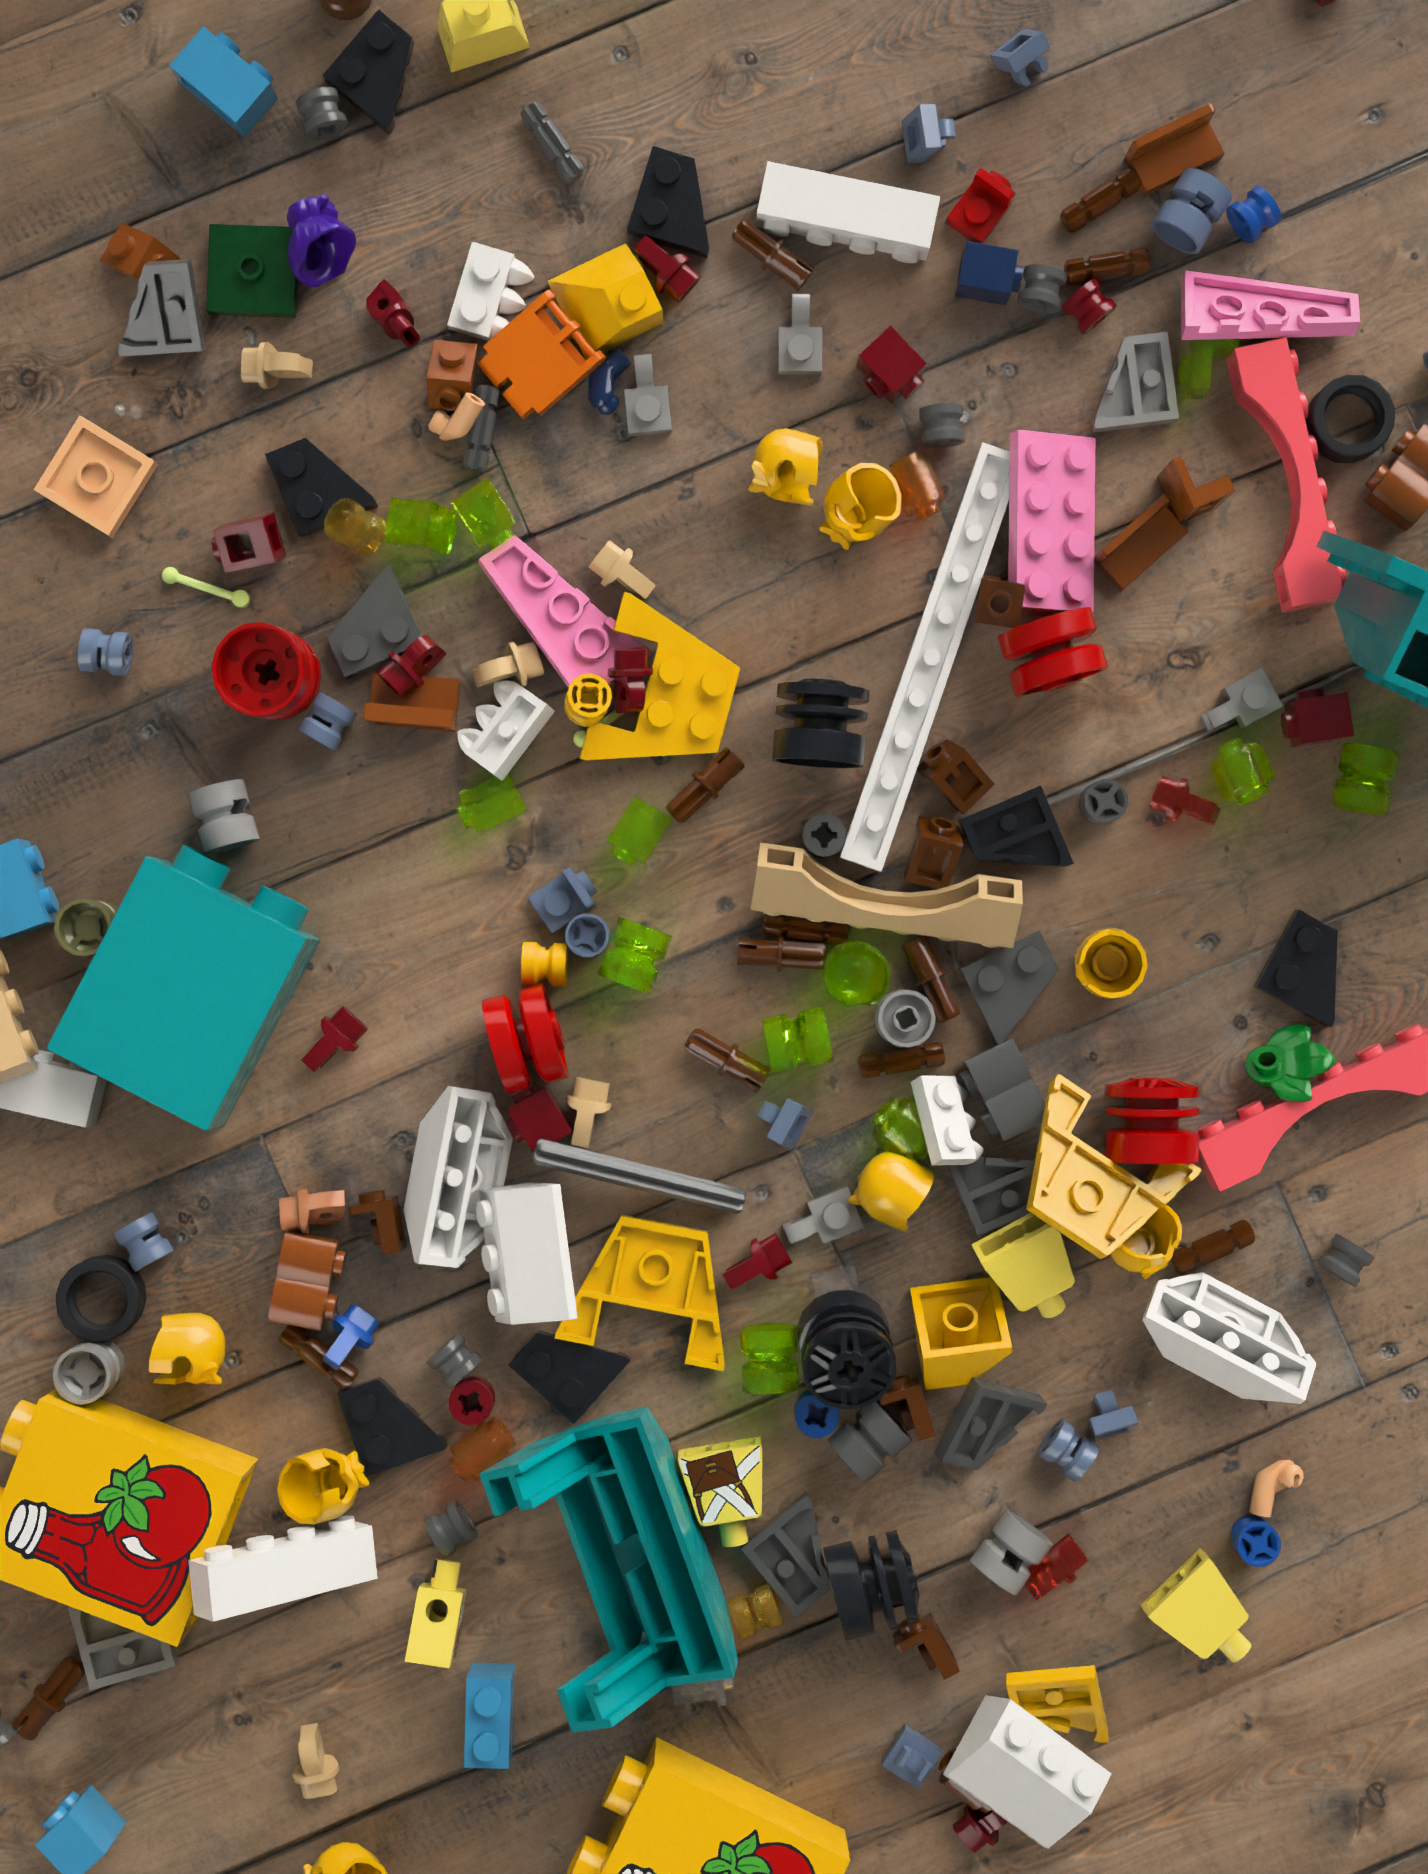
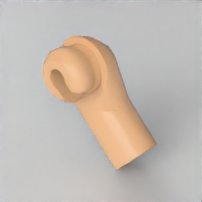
[428,392,485,441]
[1249,1460,1304,1517]

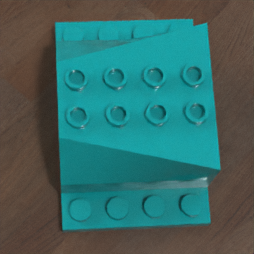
[1316,531,1428,708]

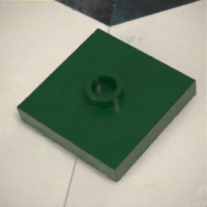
[206,224,298,318]

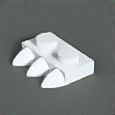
[447,242,535,341]
[457,681,555,781]
[911,1076,984,1166]

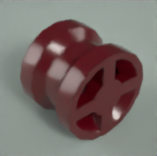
[1061,278,1117,335]
[448,1376,495,1425]

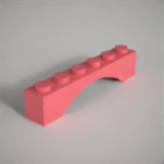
[1226,337,1347,613]
[1197,1024,1428,1192]

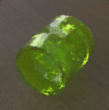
[1331,743,1400,816]
[597,917,672,994]
[761,1006,833,1074]
[740,1323,799,1394]

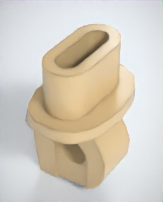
[241,342,313,389]
[589,540,656,600]
[472,641,544,688]
[566,1077,611,1148]
[292,1723,339,1799]

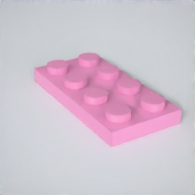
[1008,429,1096,613]

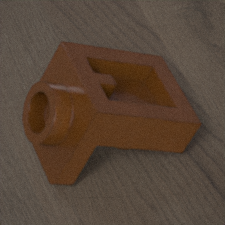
[975,574,1025,628]
[917,739,994,815]
[904,816,964,889]
[348,1190,407,1255]
[879,1374,936,1441]
[893,1613,960,1680]

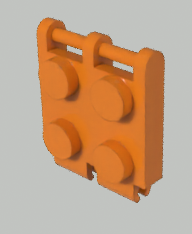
[477,290,606,419]

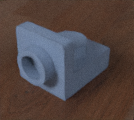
[528,867,598,934]

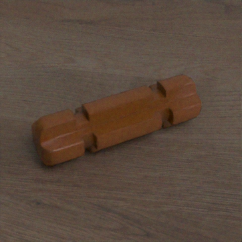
[1060,168,1141,233]
[1064,247,1151,286]
[762,914,849,946]
[858,1042,945,1078]
[1171,1220,1255,1275]
[279,1325,359,1390]

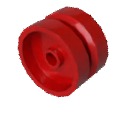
[997,607,1108,697]
[482,984,569,1094]

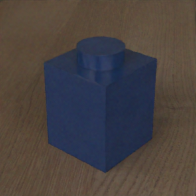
[955,241,1024,305]

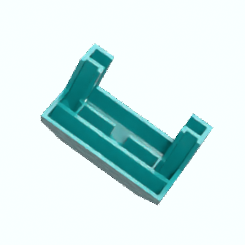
[479,1406,738,1733]

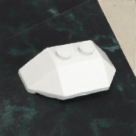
[403,1086,513,1268]
[1142,1272,1316,1404]

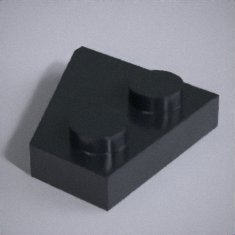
[323,9,414,135]
[627,146,709,258]
[265,438,378,538]
[958,786,1074,867]
[1254,909,1338,1027]
[508,1330,631,1424]
[337,1376,447,1477]

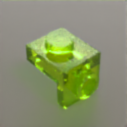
[1178,339,1240,399]
[451,477,517,549]
[382,498,458,555]

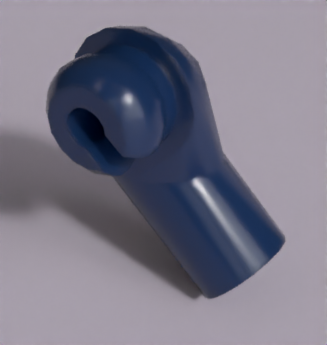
[588,348,631,415]

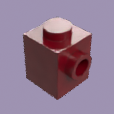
[856,325,927,404]
[1281,688,1354,748]
[505,1083,574,1153]

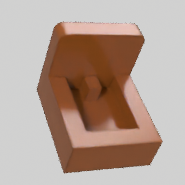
[100,223,181,282]
[427,340,478,411]

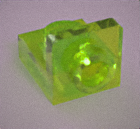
[455,773,528,834]
[606,796,672,866]

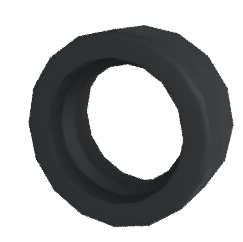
[1305,375,1395,463]
[55,1255,147,1342]

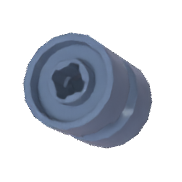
[1151,168,1232,254]

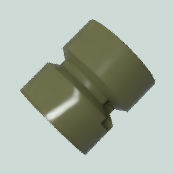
[54,898,118,957]

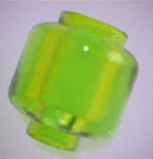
[1209,738,1275,806]
[871,1097,929,1161]

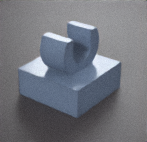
[990,29,1050,87]
[901,104,956,164]
[757,1098,814,1149]
[1088,1389,1138,1442]
[881,1723,943,1790]

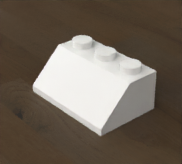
[476,1182,578,1325]
[943,1695,1112,1849]

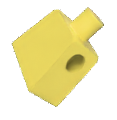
[438,0,530,72]
[971,1213,1075,1318]
[1140,1548,1251,1663]

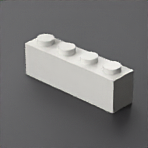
[756,161,940,263]
[0,1050,107,1128]
[188,1516,378,1622]

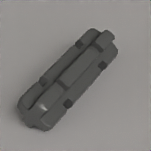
[521,101,584,184]
[463,385,500,472]

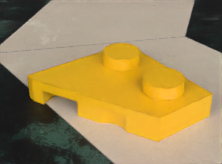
[1006,1665,1109,1743]

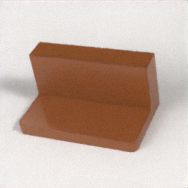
[1124,103,1225,197]
[1157,456,1235,523]
[1094,493,1189,592]
[363,672,460,732]

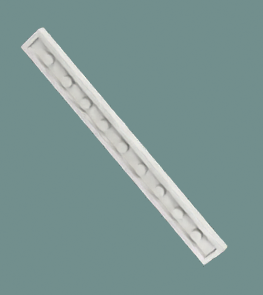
[839,442,1010,872]

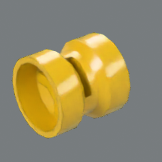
[564,673,612,727]
[521,942,568,987]

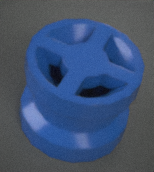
[1226,186,1282,244]
[794,1390,839,1438]
[1230,1515,1281,1567]

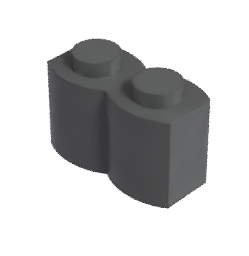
[959,1039,1045,1141]

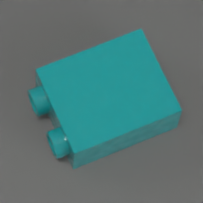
[46,844,321,1131]

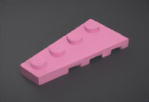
[1181,270,1360,340]
[478,535,653,693]

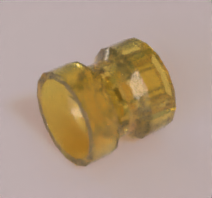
[324,498,387,557]
[727,1582,785,1641]

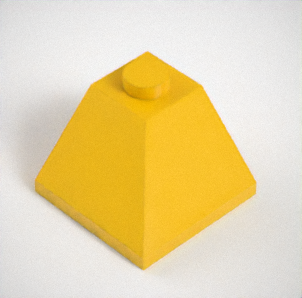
[547,243,664,360]
[910,1277,1012,1390]

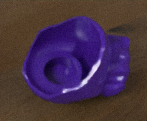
[287,195,357,287]

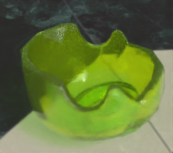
[821,940,892,1007]

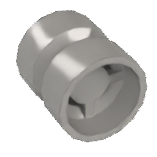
[188,779,260,854]
[874,989,936,1048]
[53,1340,126,1405]
[970,1509,1053,1595]

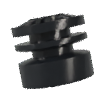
[772,678,869,768]
[797,1290,897,1410]
[823,1530,920,1641]

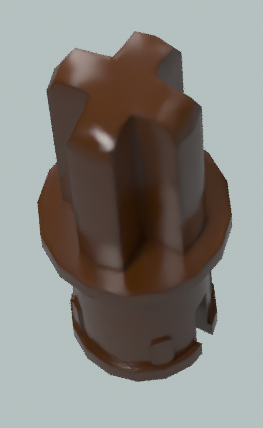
[732,219,815,291]
[666,747,745,823]
[901,935,960,1023]
[737,936,825,972]
[685,1028,771,1092]
[12,1656,85,1740]

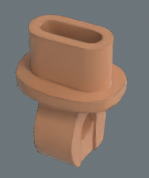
[279,1189,346,1235]

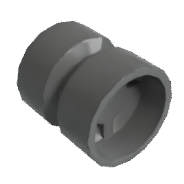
[828,1401,912,1483]

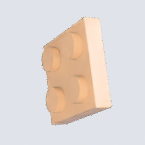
[34,415,158,539]

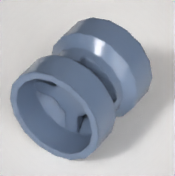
[78,628,133,677]
[297,691,357,752]
[565,913,611,957]
[113,1212,174,1272]
[1037,1419,1100,1482]

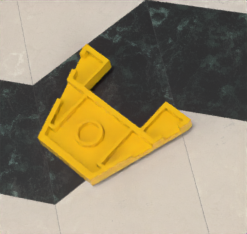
[579,592,740,760]
[1026,1073,1202,1259]
[554,1215,725,1371]

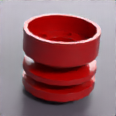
[211,622,322,721]
[1104,1077,1199,1164]

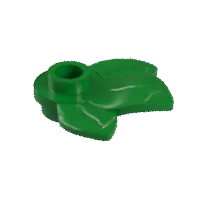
[1245,1024,1336,1102]

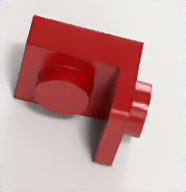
[945,168,1015,244]

